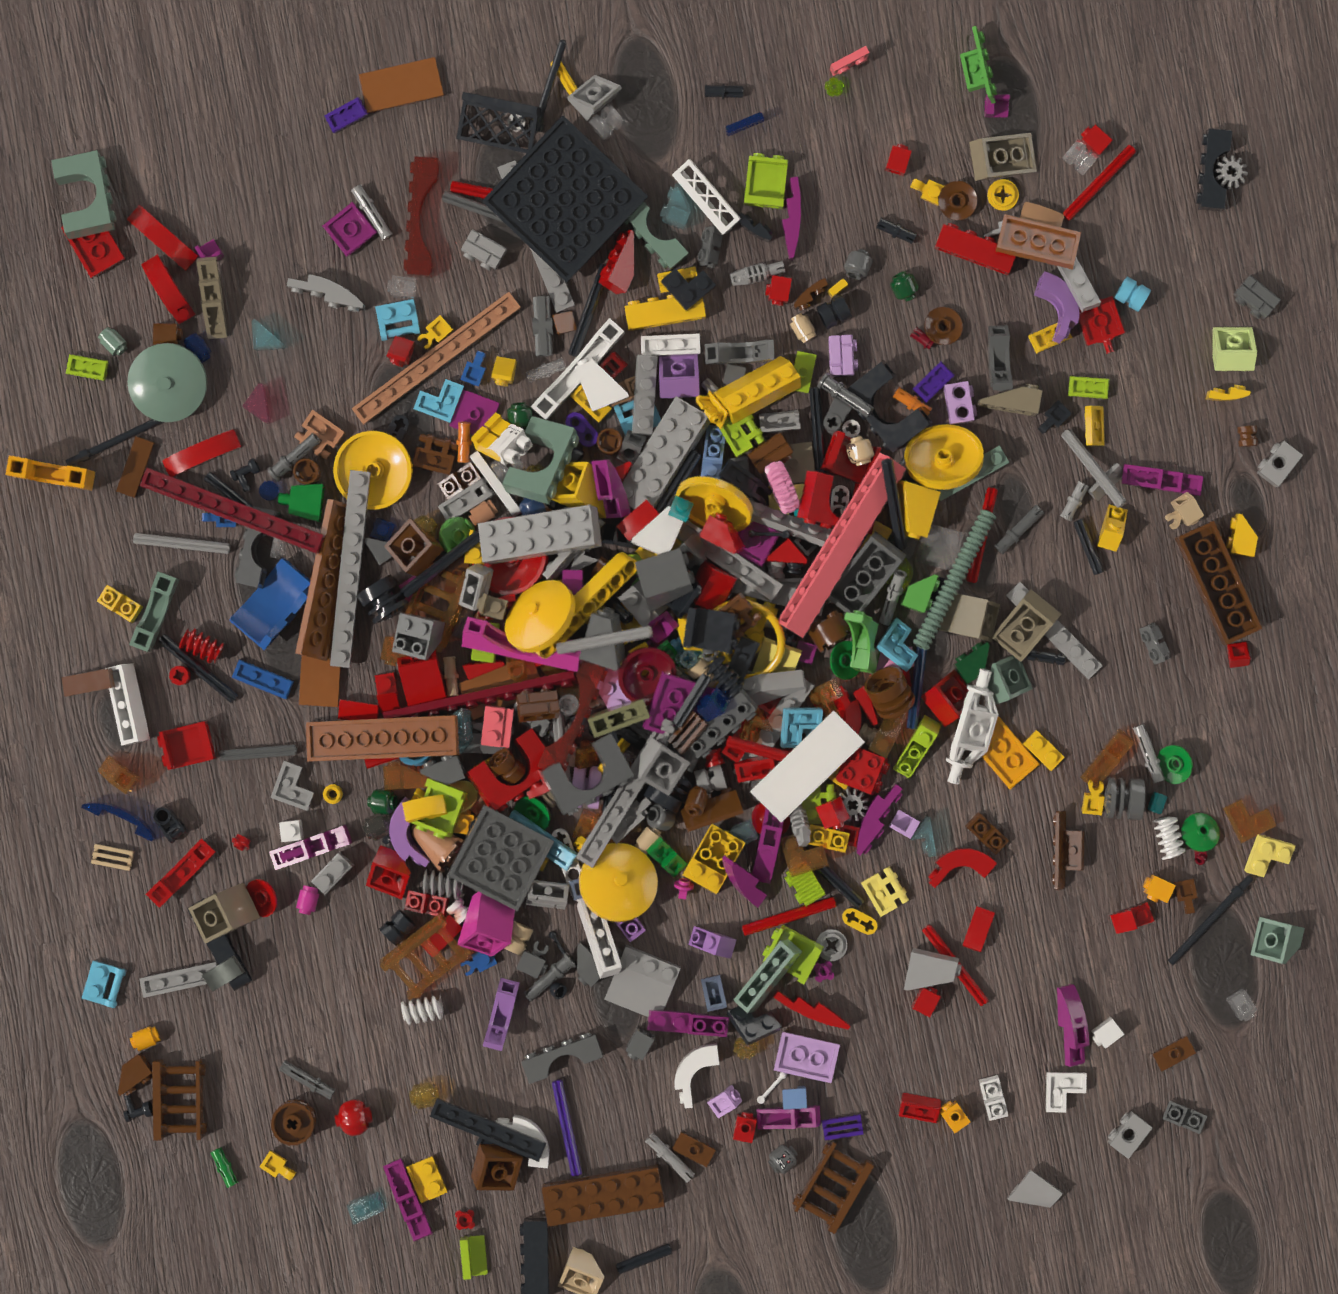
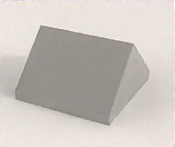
[567,75,622,121]

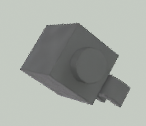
[516,940,549,978]

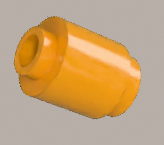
[130,1026,161,1051]

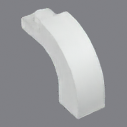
[675,1043,719,1109]
[494,1114,549,1168]

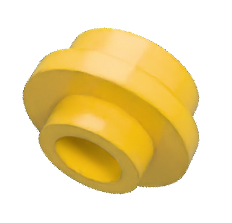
[323,784,343,804]

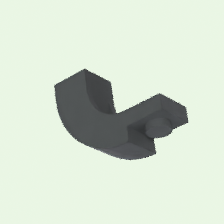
[988,325,1013,391]
[705,340,774,364]

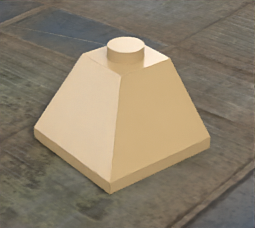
[558,1247,604,1294]

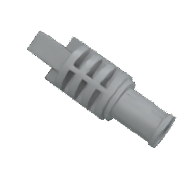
[730,261,785,286]
[789,804,811,847]

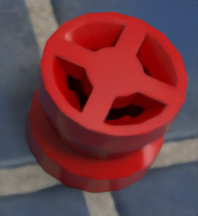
[169,666,191,685]
[705,748,725,768]

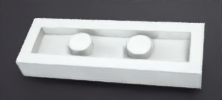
[641,334,700,356]

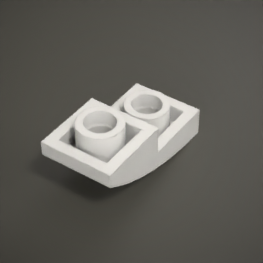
[979,1075,1008,1121]

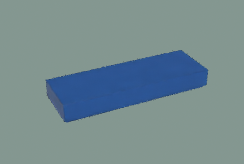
[232,659,294,700]

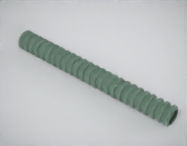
[913,510,996,650]

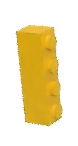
[625,295,706,331]

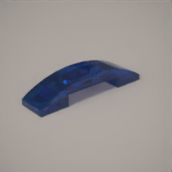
[81,802,157,842]

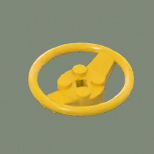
[706,600,785,679]

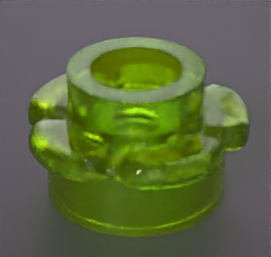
[824,77,844,97]

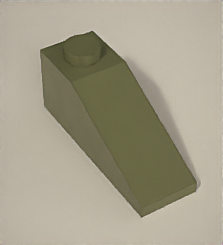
[588,699,650,738]

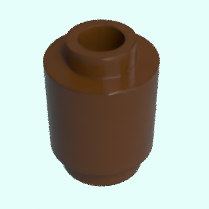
[684,786,708,816]

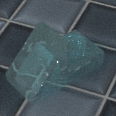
[909,816,937,857]

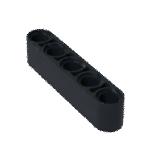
[187,898,252,991]

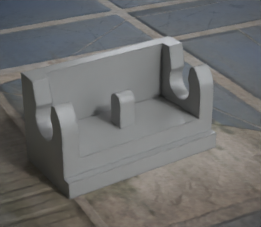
[759,410,800,434]

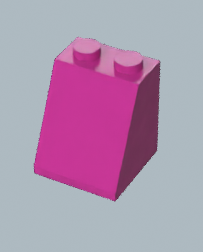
[458,891,515,956]

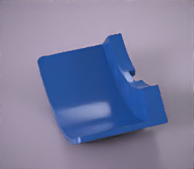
[229,558,311,650]

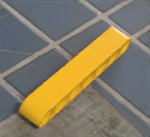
[535,552,637,658]

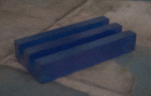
[725,112,764,137]

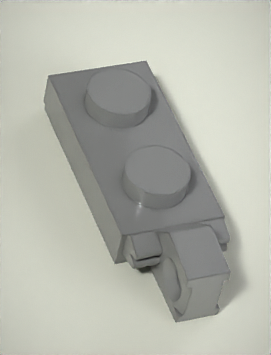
[611,797,653,844]

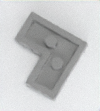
[270,761,315,811]

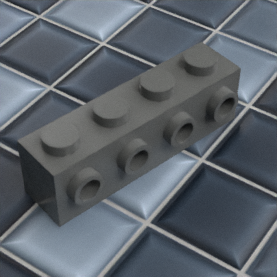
[682,688,758,760]

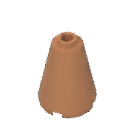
[411,824,464,872]

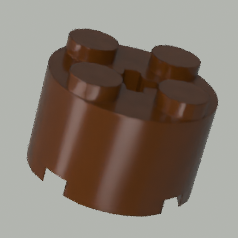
[809,610,852,653]

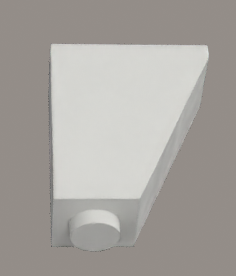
[575,358,629,411]
[631,506,683,555]

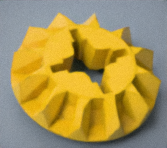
[987,179,1019,211]

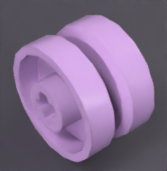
[572,764,602,809]

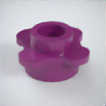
[813,961,834,982]

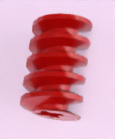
[179,628,224,664]

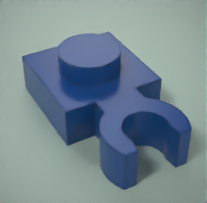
[460,952,497,976]

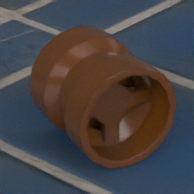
[1237,426,1258,447]

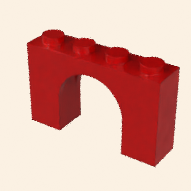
[797,471,875,535]
[465,728,556,813]

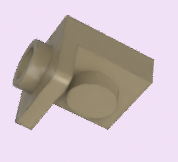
[476,593,508,621]

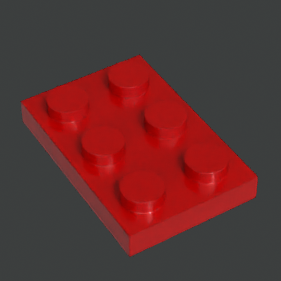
[61,226,125,279]

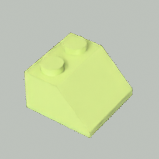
[1213,327,1257,371]

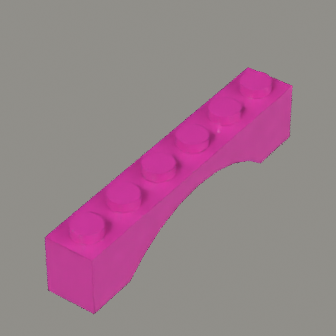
[462,617,581,672]

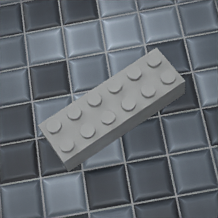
[622,396,711,510]
[478,505,602,565]

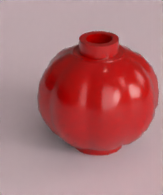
[335,1099,372,1136]

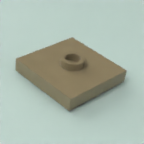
[783,442,815,484]

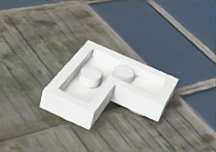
[1046,1072,1087,1112]

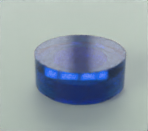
[259,481,279,501]

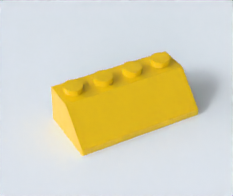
[713,356,801,424]

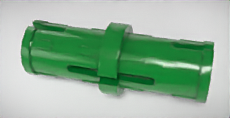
[210,1147,238,1188]

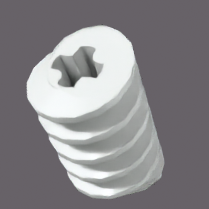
[1152,817,1185,860]
[401,996,444,1025]

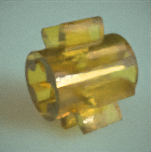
[733,1037,758,1060]

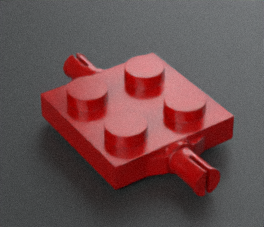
[1078,296,1125,354]

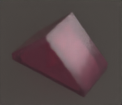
[242,383,271,424]

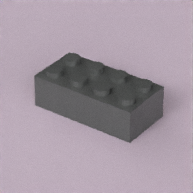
[828,531,906,613]

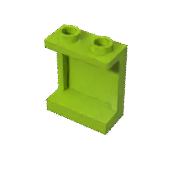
[744,153,788,209]
[411,778,468,839]
[762,925,824,984]

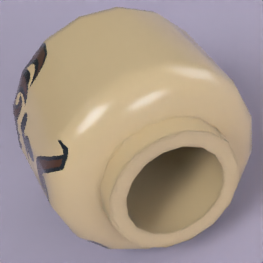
[846,436,874,466]

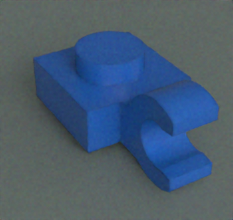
[460,351,486,387]
[202,513,236,527]

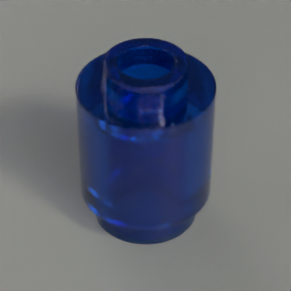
[184,333,212,363]

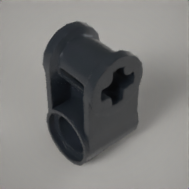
[153,806,188,844]

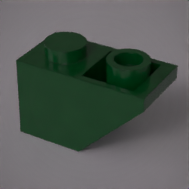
[953,641,990,684]

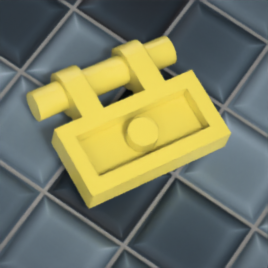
[861,866,909,917]

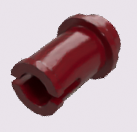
[910,327,934,350]

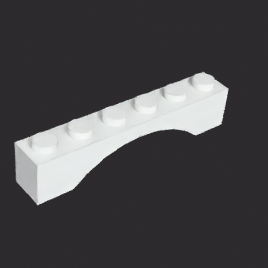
[531,318,625,420]

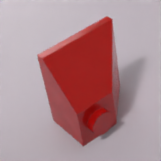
[699,512,745,554]
[366,845,411,900]

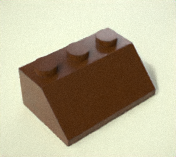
[680,787,744,832]

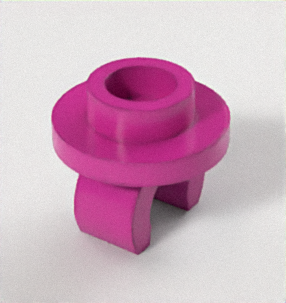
[674,878,694,899]

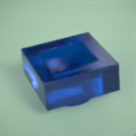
[370,518,396,542]

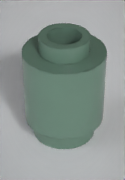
[98,327,127,356]

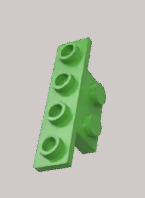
[960,26,997,104]

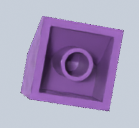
[659,354,699,398]

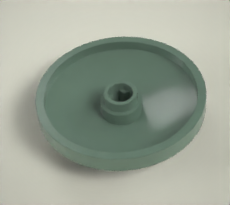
[127,343,207,422]

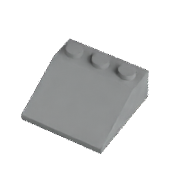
[604,945,681,1017]

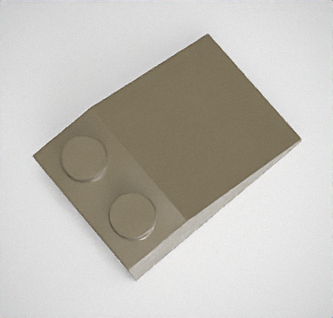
[969,133,1037,181]
[976,384,1042,417]
[991,589,1061,662]

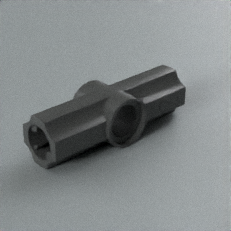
[532,296,553,357]

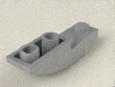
[287,274,365,312]

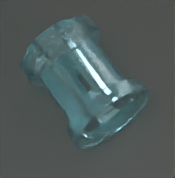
[675,649,697,668]

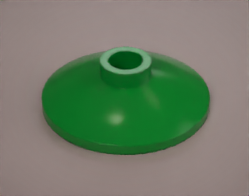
[830,641,859,680]
[1157,745,1193,784]
[514,796,551,830]
[1181,813,1220,852]

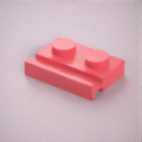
[830,46,869,76]
[481,705,514,748]

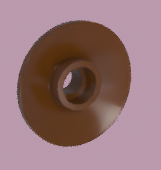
[938,181,977,220]
[924,307,963,345]

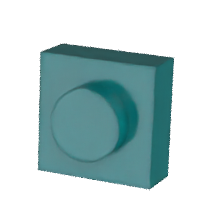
[668,496,694,522]

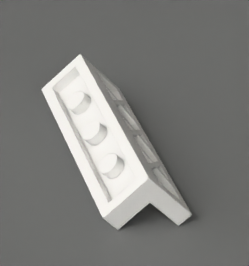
[672,159,741,234]

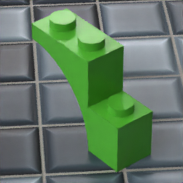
[844,610,880,674]

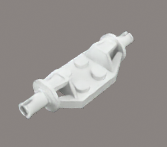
[946,668,998,784]

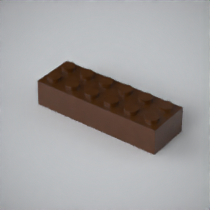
[1175,521,1262,645]
[541,1164,665,1226]

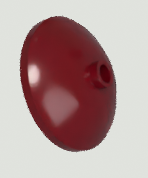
[618,647,677,705]

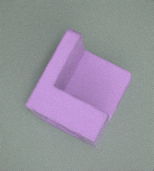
[889,810,920,839]

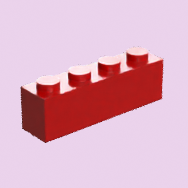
[934,223,1016,276]

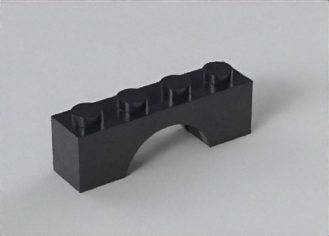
[1196,128,1232,212]

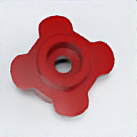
[231,834,251,851]
[455,1209,475,1230]

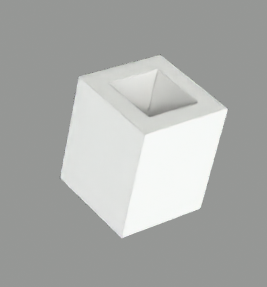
[279,819,304,842]
[1091,1017,1124,1049]

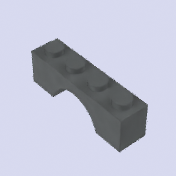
[235,506,281,589]
[521,1032,604,1084]

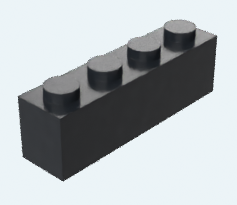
[520,1218,549,1294]

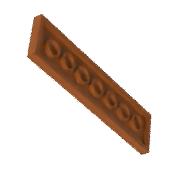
[295,499,347,661]
[306,715,459,762]

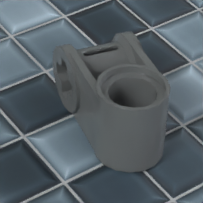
[823,398,852,434]

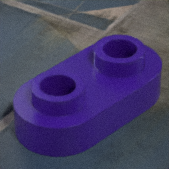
[566,412,598,447]

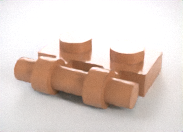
[294,410,345,460]

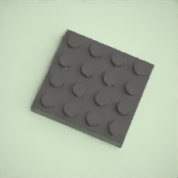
[447,805,554,911]

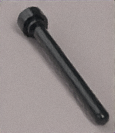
[528,39,567,133]

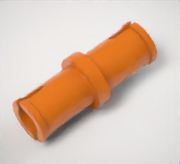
[893,387,932,416]
[456,422,472,463]

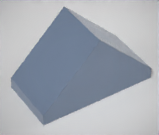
[701,975,727,1012]

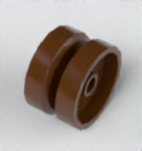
[271,1099,317,1146]

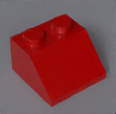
[921,669,969,727]

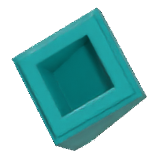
[1147,792,1167,814]

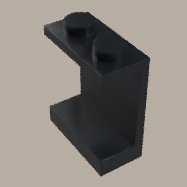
[683,607,741,654]

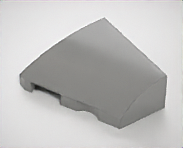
[1007,1169,1063,1208]

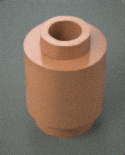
[468,499,498,526]

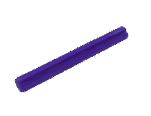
[552,1080,582,1176]

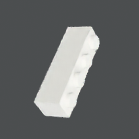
[105,663,150,745]
[577,898,622,979]

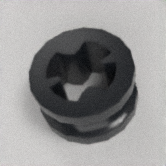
[785,563,804,574]

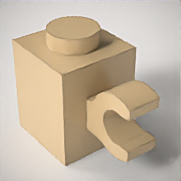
[1164,492,1204,529]

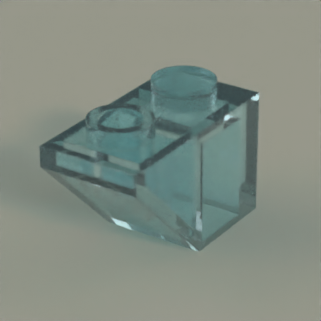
[660,183,691,230]
[453,709,473,754]

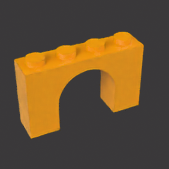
[5,455,95,491]

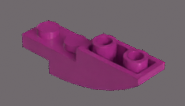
[856,784,903,856]
[752,808,784,884]
[1057,984,1090,1067]
[647,1010,729,1037]

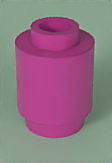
[296,885,319,915]

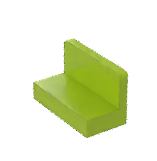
[460,1235,488,1280]

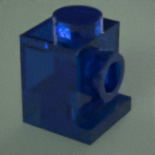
[697,687,730,722]

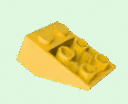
[682,824,745,894]

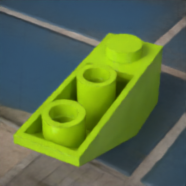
[893,715,942,779]

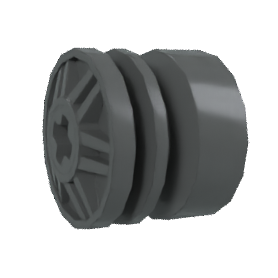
[1104,777,1145,820]

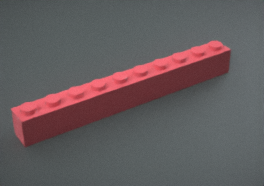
[778,453,906,638]

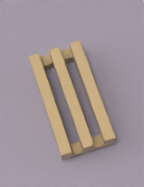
[91,844,134,871]

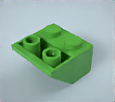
[900,574,940,613]

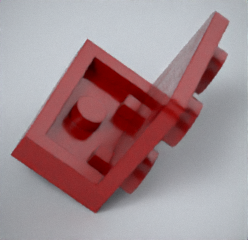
[836,748,890,796]

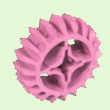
[765,461,800,514]

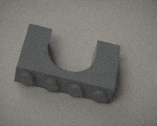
[540,734,634,816]

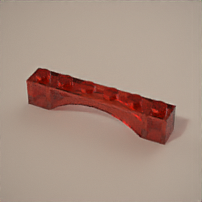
[403,156,440,278]
[538,660,608,772]

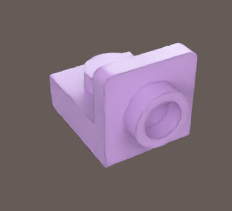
[707,1085,742,1118]

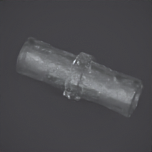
[526,357,566,383]

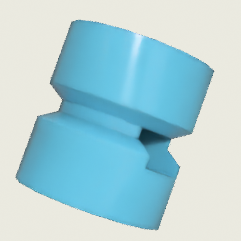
[1114,276,1151,312]

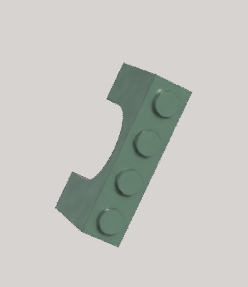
[51,150,117,240]
[502,416,579,504]

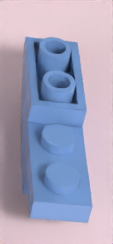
[701,425,725,480]

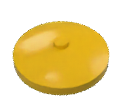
[904,424,984,489]
[333,431,413,510]
[675,477,753,532]
[505,580,575,653]
[579,843,658,922]

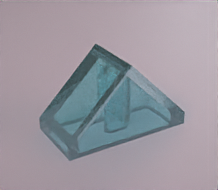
[252,319,286,351]
[347,1192,384,1225]

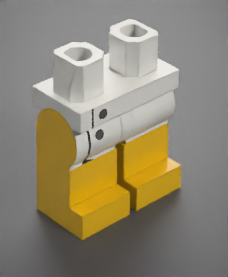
[471,412,532,466]

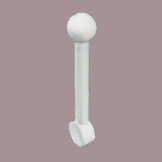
[757,1072,787,1104]

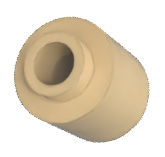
[790,313,817,344]
[635,826,663,855]

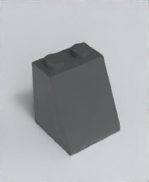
[634,548,695,611]
[579,607,626,671]

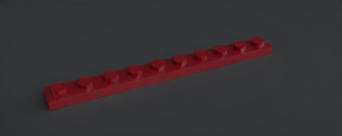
[140,468,325,554]
[383,671,578,719]

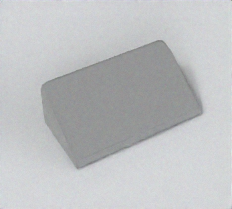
[1088,463,1123,501]

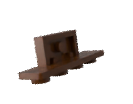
[1052,811,1084,890]

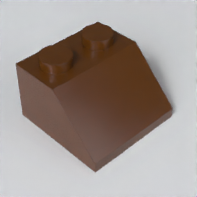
[384,518,444,577]
[471,1144,523,1191]

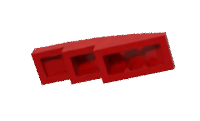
[734,748,794,783]
[773,990,851,1030]

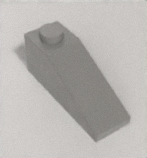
[742,670,806,706]

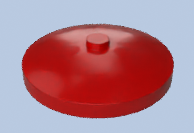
[472,517,548,595]

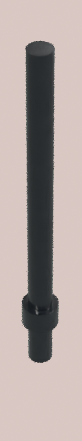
[65,419,163,466]
[1167,875,1253,965]

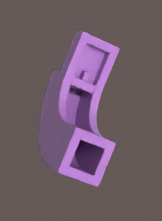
[1034,272,1079,344]
[389,797,430,867]
[483,978,520,1051]

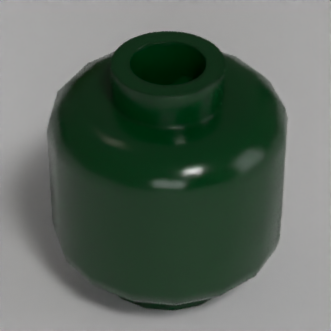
[890,271,919,302]
[507,402,533,431]
[367,789,398,815]

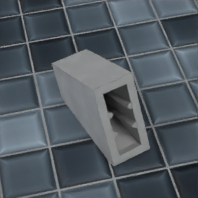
[904,948,962,991]

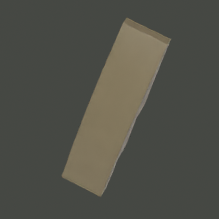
[196,257,227,339]

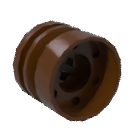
[864,666,915,719]

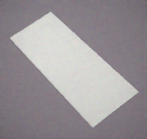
[750,711,865,822]

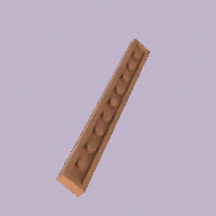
[352,292,521,425]

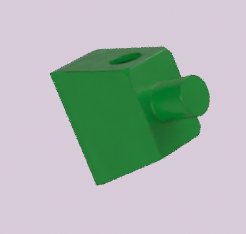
[278,484,325,522]

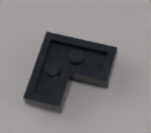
[661,268,716,312]
[727,1006,781,1046]

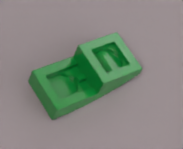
[646,837,687,878]

